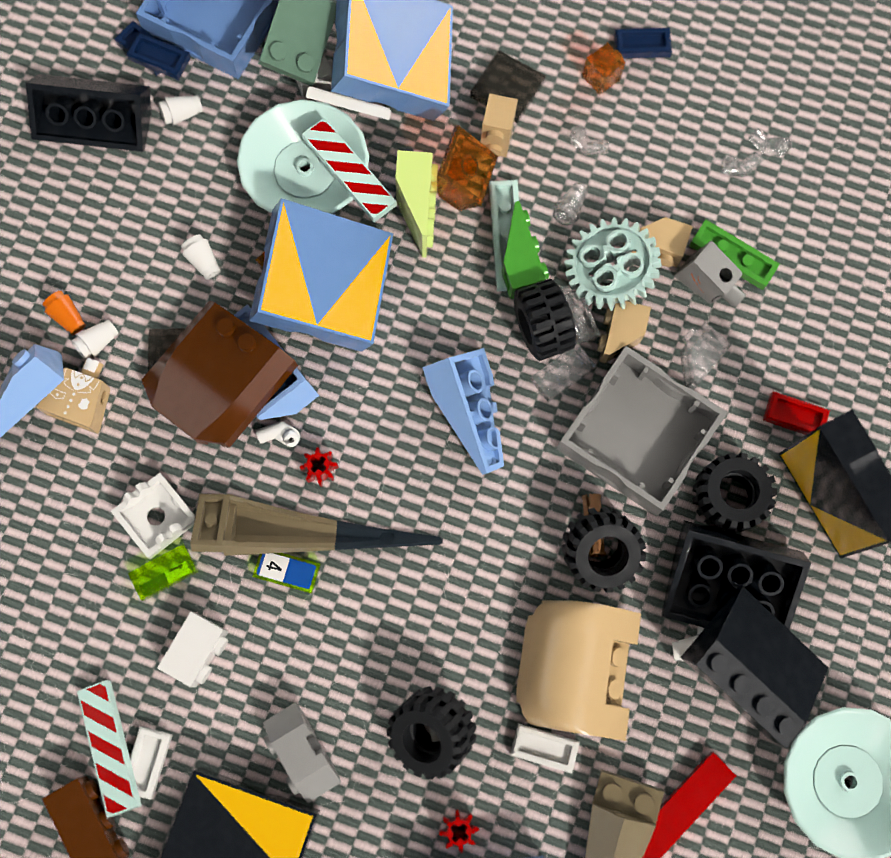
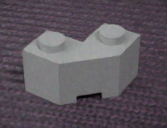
[263,702,341,803]

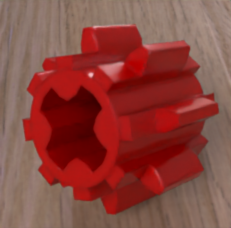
[300,447,339,487]
[439,809,479,853]

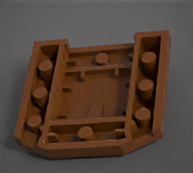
[141,300,298,448]

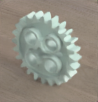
[564,217,662,311]

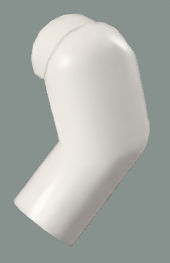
[255,421,300,447]

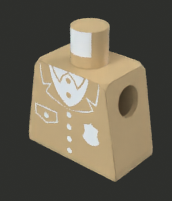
[37,358,110,434]

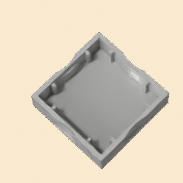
[556,346,728,516]

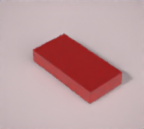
[763,391,830,435]

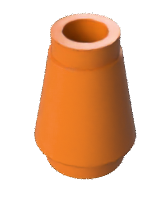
[42,291,86,335]

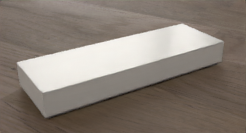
[306,86,391,120]

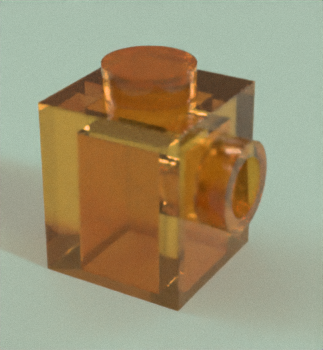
[582,42,626,95]

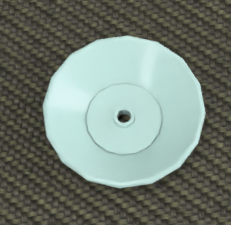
[237,99,370,214]
[784,707,891,858]

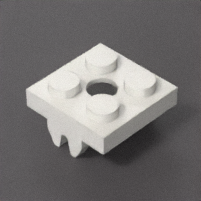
[111,473,195,560]

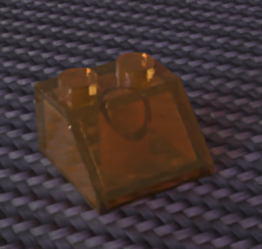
[437,125,498,211]

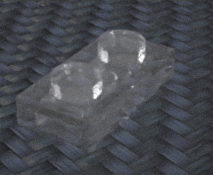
[560,286,601,344]
[530,343,596,402]

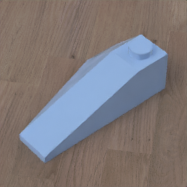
[234,304,319,420]
[0,344,64,438]
[422,348,504,475]

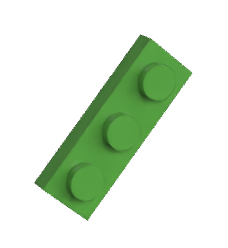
[689,219,780,290]

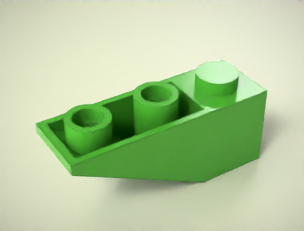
[501,201,549,299]

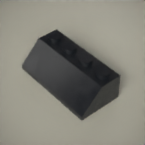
[26,74,151,152]

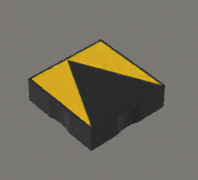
[778,409,891,558]
[161,768,320,858]

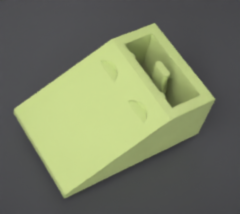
[395,150,438,258]

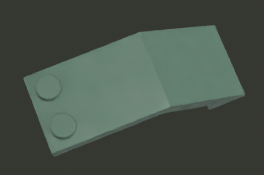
[258,0,337,87]

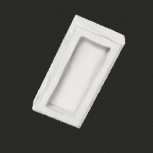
[510,724,580,773]
[130,726,173,800]

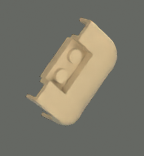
[516,600,641,741]

